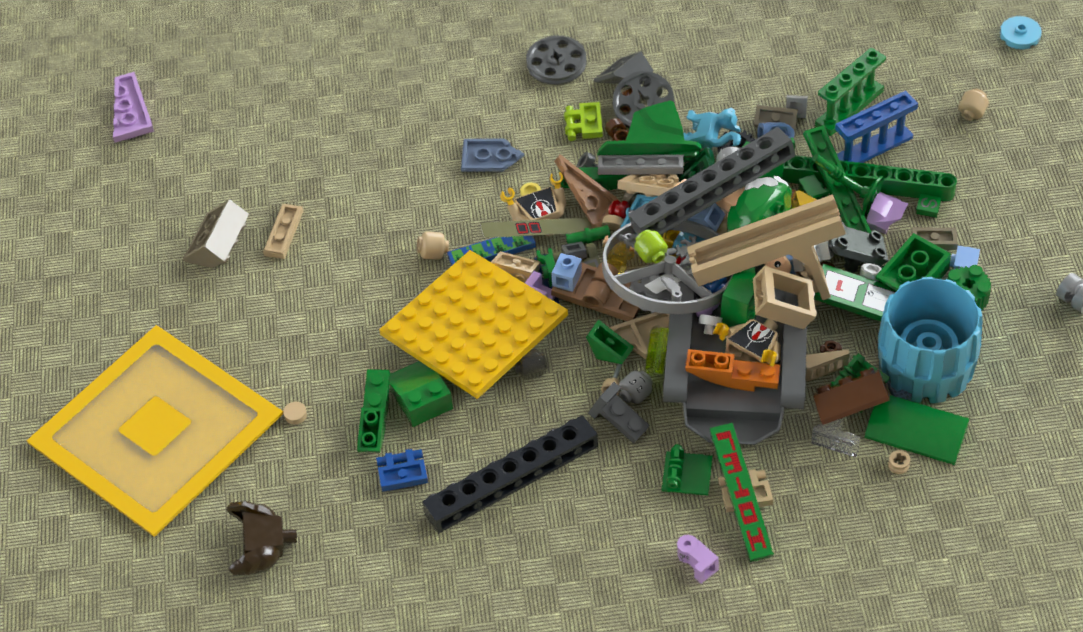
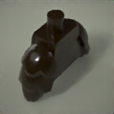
[226,501,297,576]

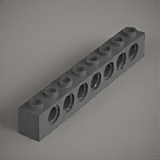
[628,127,796,235]

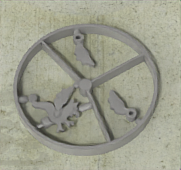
[602,220,734,314]

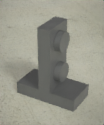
[588,382,650,444]

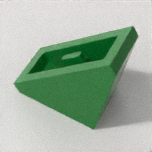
[586,320,634,364]

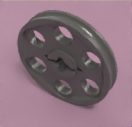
[526,35,587,85]
[613,71,675,129]

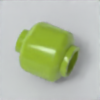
[634,230,668,264]

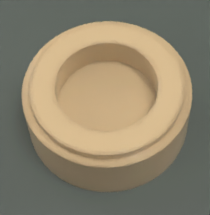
[602,215,624,231]
[283,402,307,425]

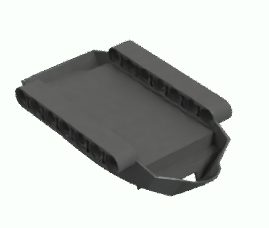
[663,264,807,445]

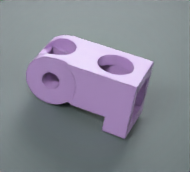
[677,535,719,584]

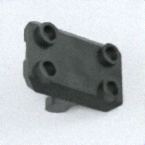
[829,221,889,273]

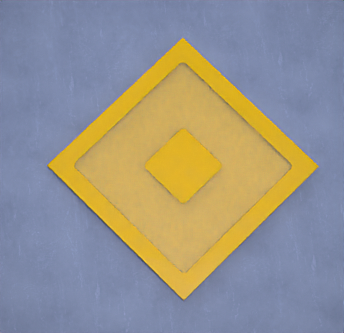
[26,325,284,537]

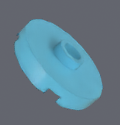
[1000,16,1041,49]

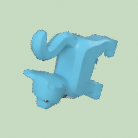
[684,108,741,149]

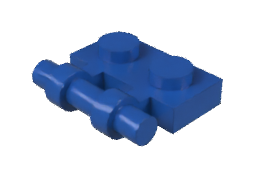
[376,449,428,492]

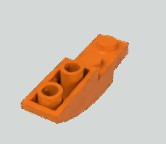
[685,349,780,392]

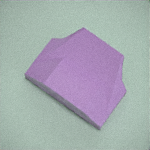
[866,192,908,234]

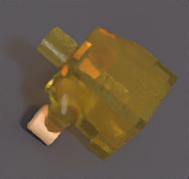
[603,235,635,274]

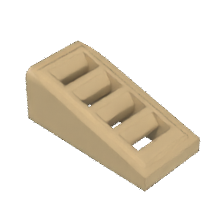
[806,350,850,381]

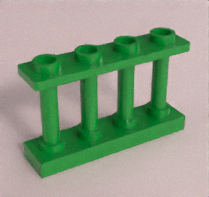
[815,48,886,136]

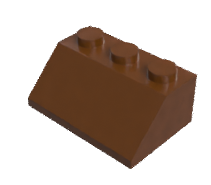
[813,367,890,425]

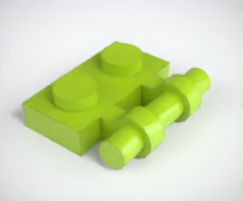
[564,102,603,141]

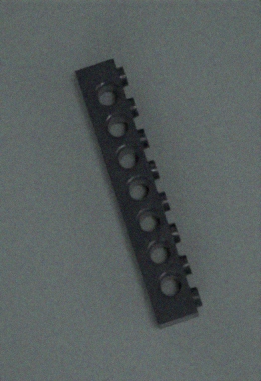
[422,415,598,534]

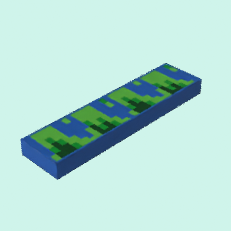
[447,236,536,266]

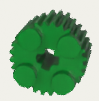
[947,265,992,311]

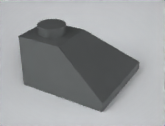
[593,51,654,85]

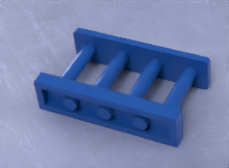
[835,90,918,163]

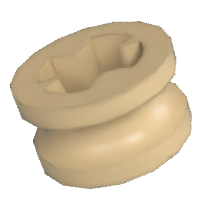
[888,450,910,474]

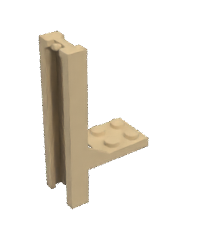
[687,195,846,300]

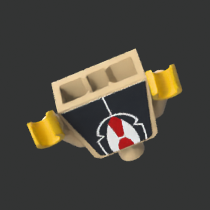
[500,172,566,236]
[712,319,781,367]

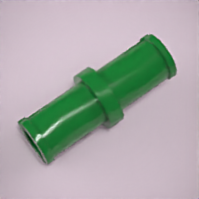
[565,225,611,244]

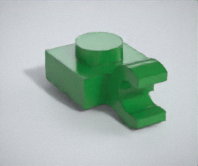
[536,248,555,287]

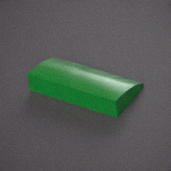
[864,395,970,465]

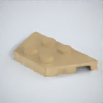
[609,312,670,359]

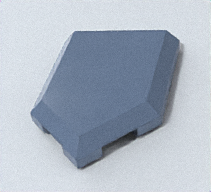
[461,139,524,172]

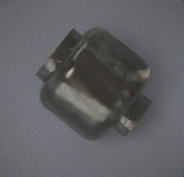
[513,348,547,380]

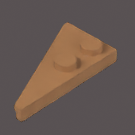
[554,154,619,228]

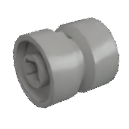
[1056,273,1083,314]

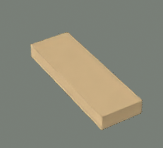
[263,204,303,259]

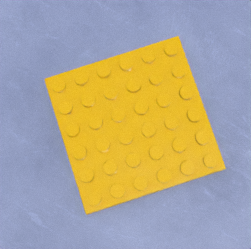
[379,250,568,399]

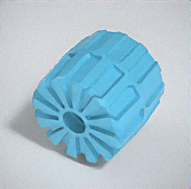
[878,277,983,403]

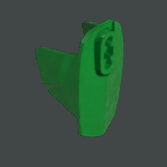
[597,100,702,162]

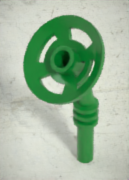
[812,154,884,216]

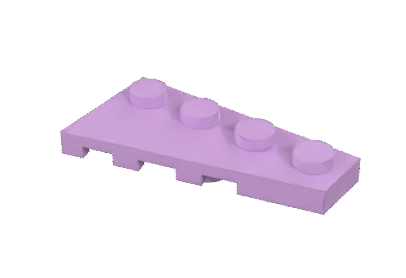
[113,72,154,143]

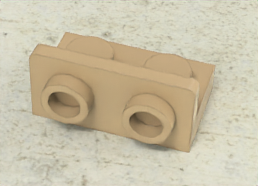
[491,252,541,283]

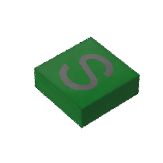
[916,193,942,218]

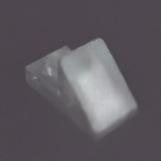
[811,418,860,457]

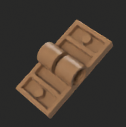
[551,263,641,321]

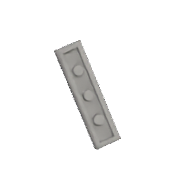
[598,155,683,175]

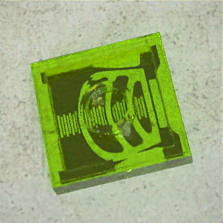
[644,327,669,375]

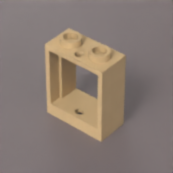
[753,266,816,329]

